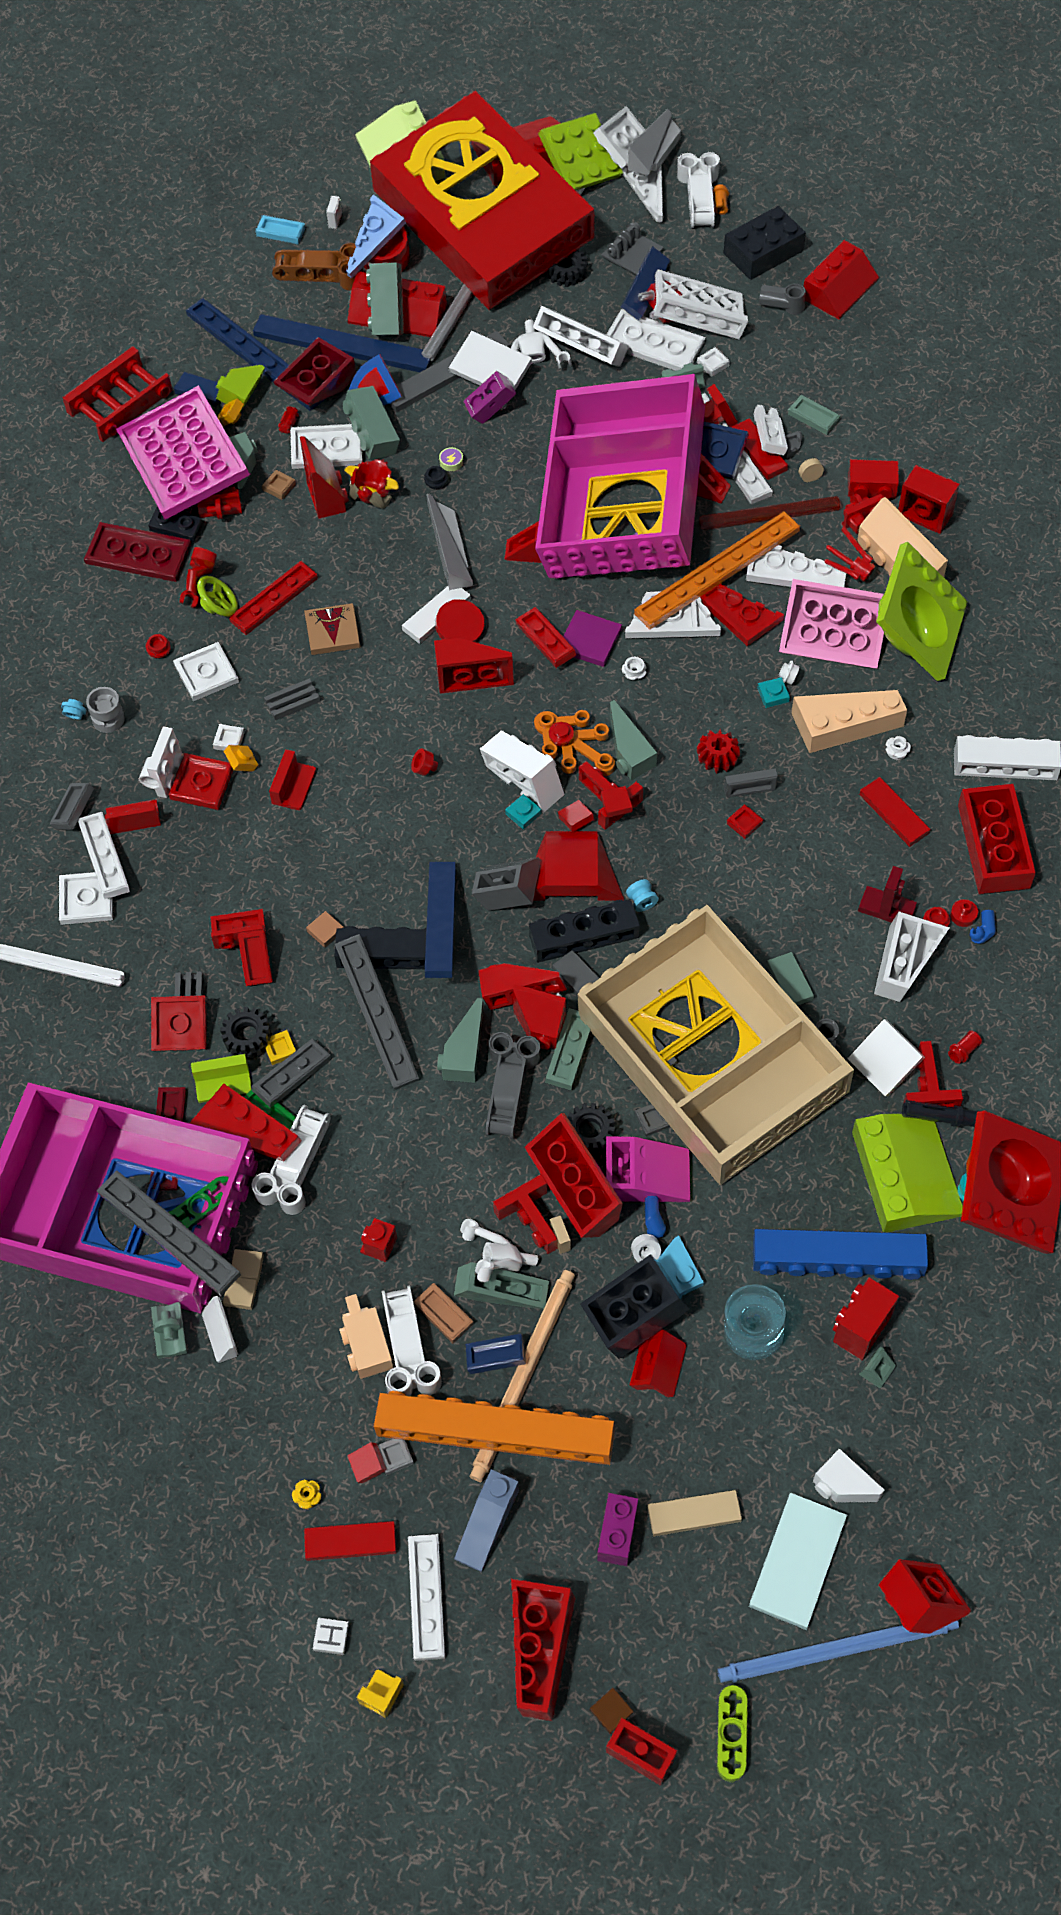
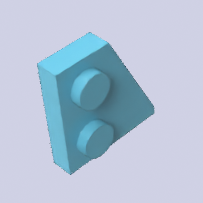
[657,1236,704,1296]

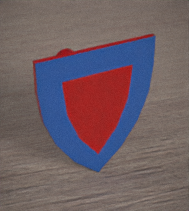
[349,354,402,405]

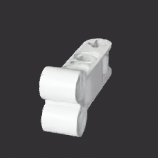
[677,152,720,228]
[252,1105,330,1215]
[382,1285,442,1396]

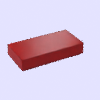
[238,929,272,986]

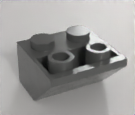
[472,857,541,911]

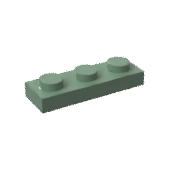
[545,1008,590,1090]

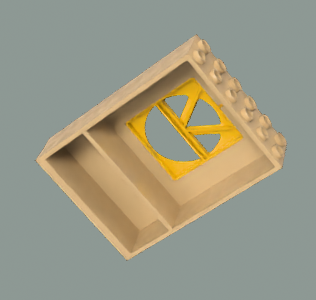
[578,905,854,1185]

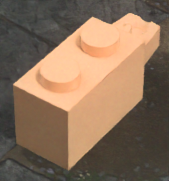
[339,1294,393,1379]

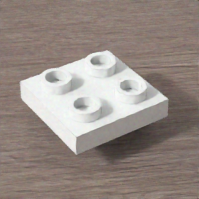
[139,727,184,798]

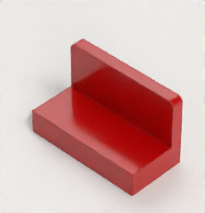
[269,749,316,810]
[105,799,161,834]
[629,1330,686,1397]

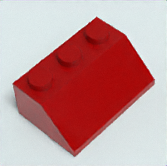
[804,240,879,319]

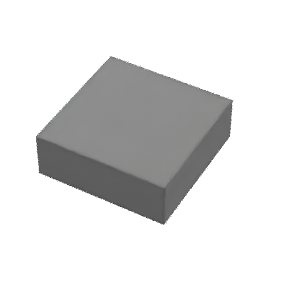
[378,1439,414,1475]

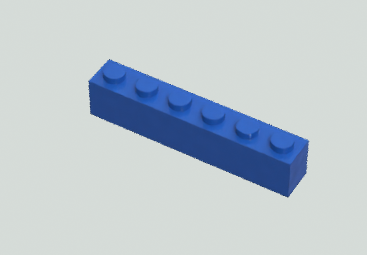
[753,1229,928,1280]

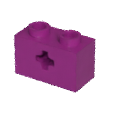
[597,1493,638,1566]

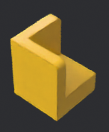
[357,1670,404,1718]

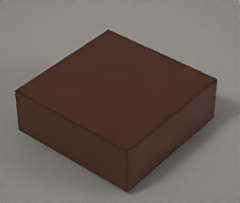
[590,1688,633,1734]

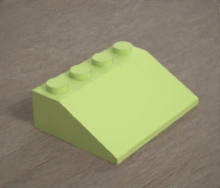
[356,101,445,181]

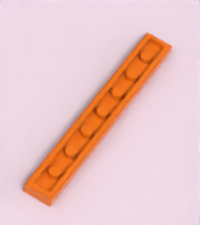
[634,512,800,630]

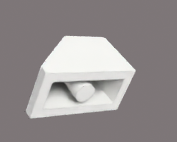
[813,1449,884,1502]

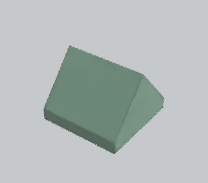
[859,1347,896,1388]

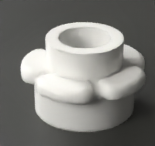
[622,657,646,680]
[778,661,799,685]
[886,736,911,760]

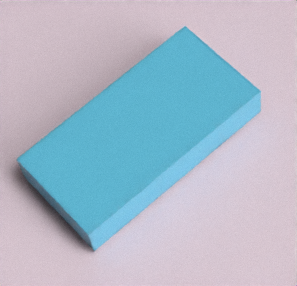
[256,215,305,244]

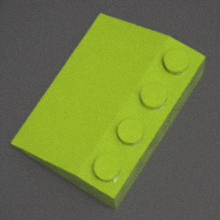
[852,1114,963,1233]

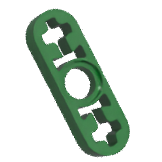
[169,1176,229,1231]

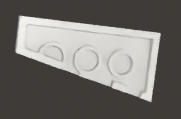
[746,545,846,587]

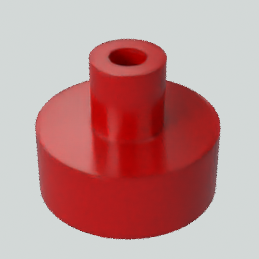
[411,748,438,776]
[950,899,978,927]

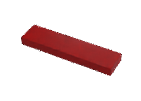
[229,561,318,635]

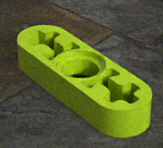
[717,1685,747,1782]

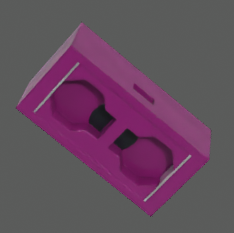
[463,371,516,424]

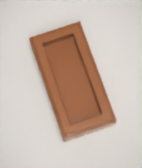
[413,1283,474,1343]

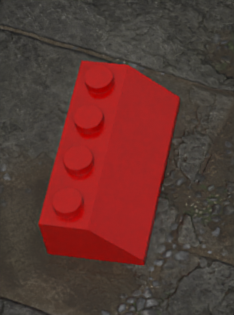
[348,272,447,337]
[524,1113,623,1238]

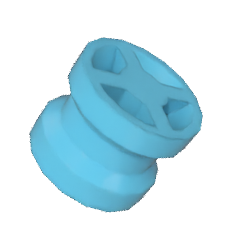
[626,879,659,912]

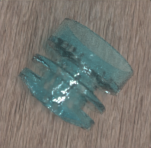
[724,1284,786,1360]

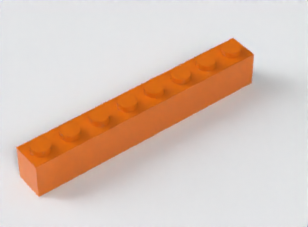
[374,1391,615,1465]

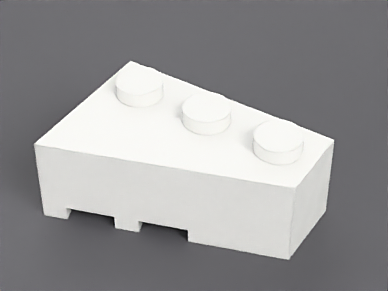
[480,731,565,813]
[874,912,949,1002]

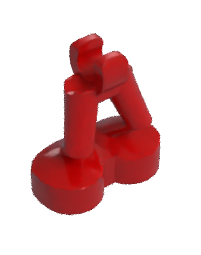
[179,547,217,608]

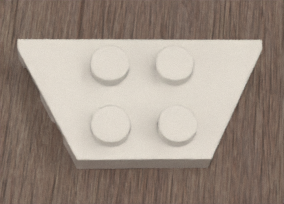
[625,592,721,638]

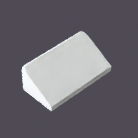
[202,1296,238,1362]

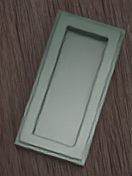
[788,395,840,435]
[767,952,814,1006]

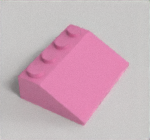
[779,579,884,669]

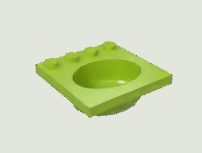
[876,542,967,681]

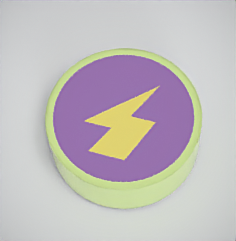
[439,448,463,471]

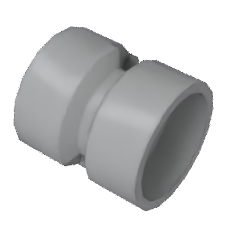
[86,687,125,733]

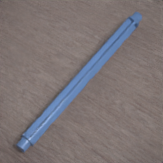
[717,1620,959,1683]

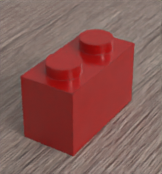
[848,459,898,499]
[606,1718,677,1785]

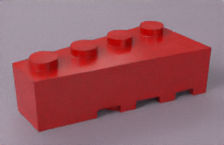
[511,1579,575,1721]

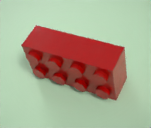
[958,784,1036,894]

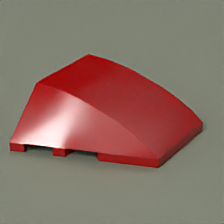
[533,831,624,901]

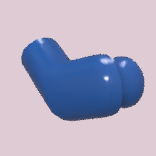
[969,910,996,944]
[645,1196,666,1239]

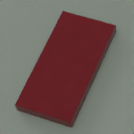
[84,522,191,582]

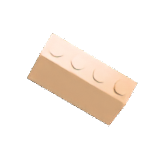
[857,497,948,577]

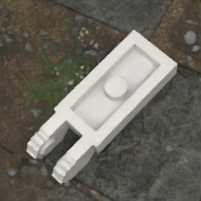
[754,405,788,455]

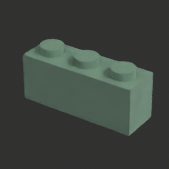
[366,263,404,336]
[343,386,400,460]

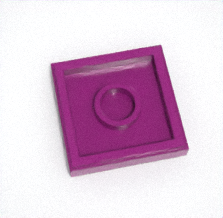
[563,610,622,667]

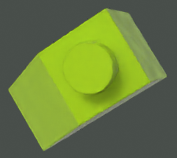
[216,365,265,412]

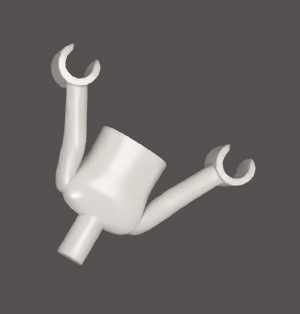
[511,320,571,368]
[460,1219,538,1282]

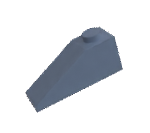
[454,1469,519,1572]

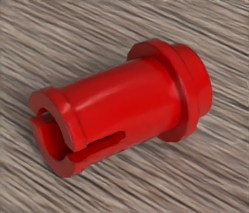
[948,1030,982,1064]

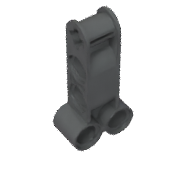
[485,1032,540,1139]

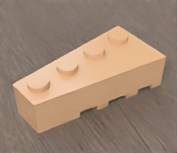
[792,690,907,753]

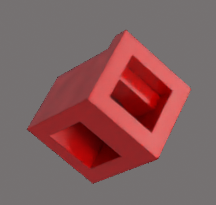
[360,1218,397,1262]

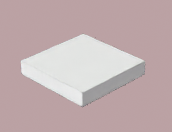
[173,642,239,701]
[59,872,113,925]
[848,1019,925,1097]

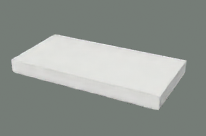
[606,309,705,371]

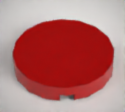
[435,599,484,642]

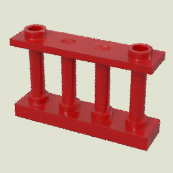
[62,346,173,442]

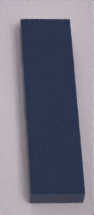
[621,246,670,321]

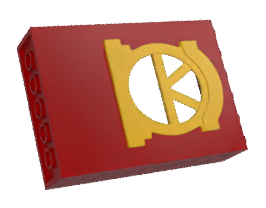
[370,91,594,310]

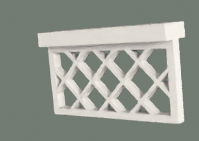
[654,270,748,339]

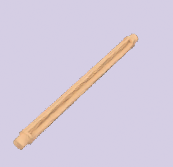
[470,1270,575,1482]

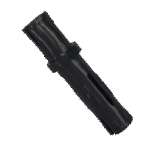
[902,1100,979,1128]

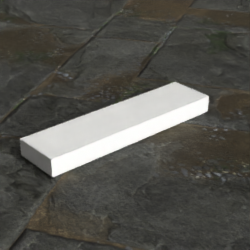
[78,812,130,899]
[408,1534,445,1661]

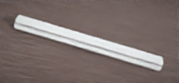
[0,944,125,987]

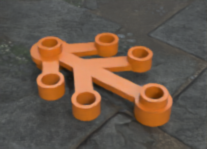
[534,710,615,776]

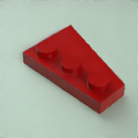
[700,584,784,646]

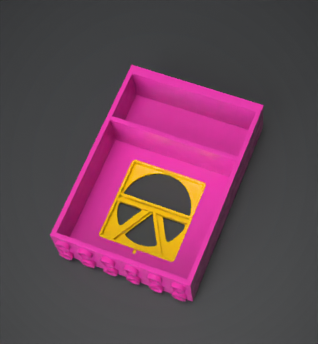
[535,374,705,578]

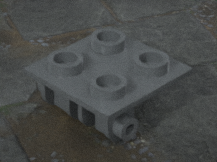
[601,222,664,275]

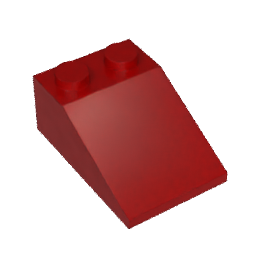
[299,436,348,519]
[434,638,514,694]

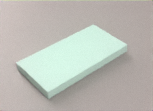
[749,1493,847,1630]

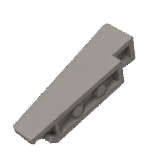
[628,109,681,175]
[427,494,473,590]

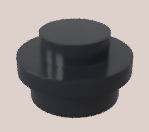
[424,466,448,489]

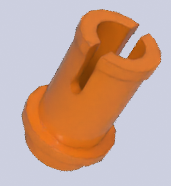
[712,185,729,214]

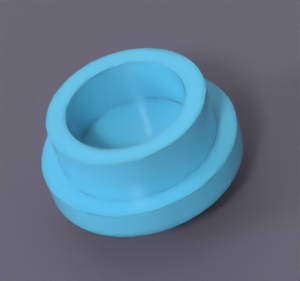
[61,699,87,720]

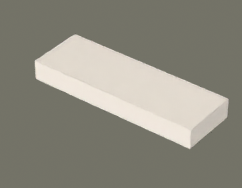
[402,586,471,644]

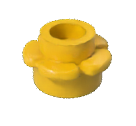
[292,1480,321,1509]

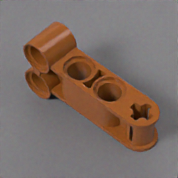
[272,243,356,290]

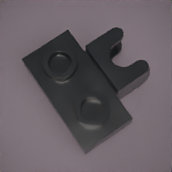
[148,504,203,542]

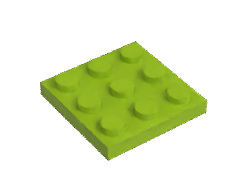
[538,113,623,191]

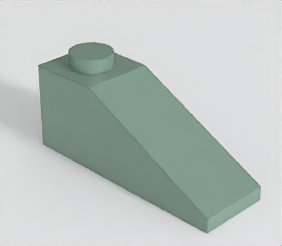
[610,700,657,780]
[437,998,484,1083]
[454,1262,549,1309]

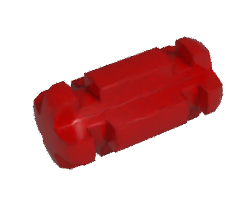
[278,406,299,434]

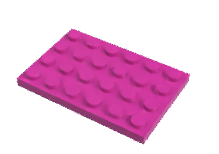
[116,386,250,520]

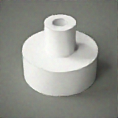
[631,1234,661,1262]

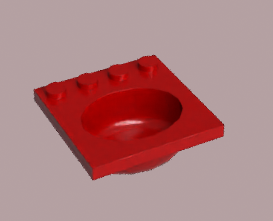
[961,1111,1061,1254]

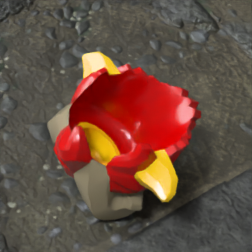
[344,459,399,509]

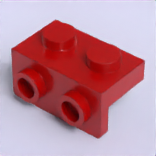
[210,909,267,949]

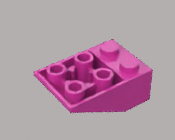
[606,1137,690,1202]

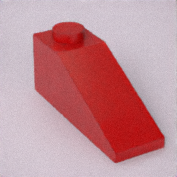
[479,963,567,1010]

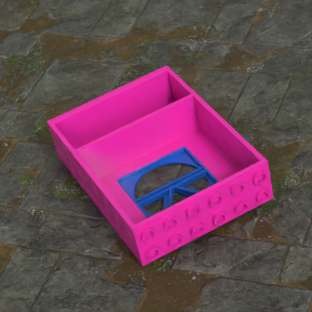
[0,1083,258,1313]

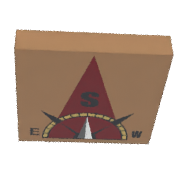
[305,603,360,655]

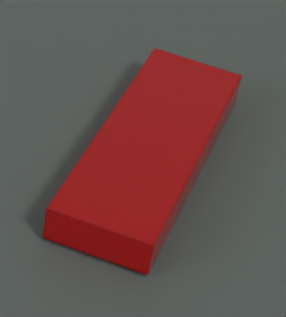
[731,418,788,480]
[515,607,576,668]
[859,777,930,847]
[304,1521,396,1561]

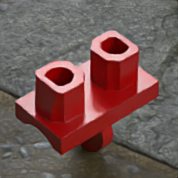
[197,487,242,519]
[842,493,884,534]

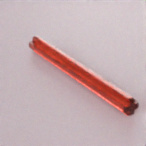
[699,496,840,530]

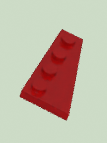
[189,1084,302,1162]

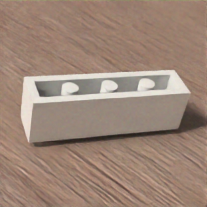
[533,306,629,367]
[954,735,1061,780]

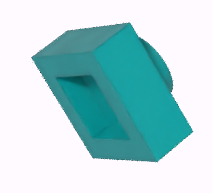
[757,677,790,708]
[505,794,542,830]

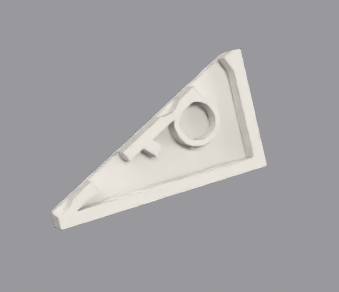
[622,164,662,222]

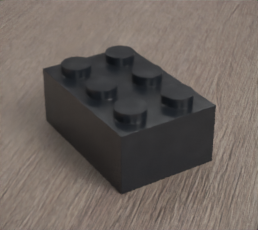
[723,206,806,281]
[580,1254,690,1359]

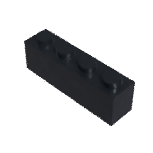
[334,926,427,970]

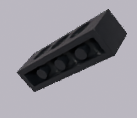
[529,899,640,963]

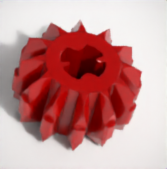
[697,729,740,773]

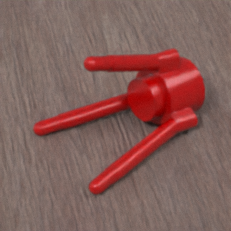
[824,527,876,582]

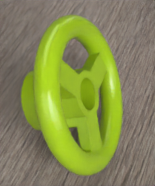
[197,576,238,617]

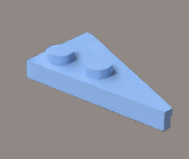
[347,195,406,279]

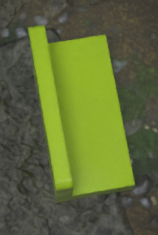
[191,1054,251,1103]

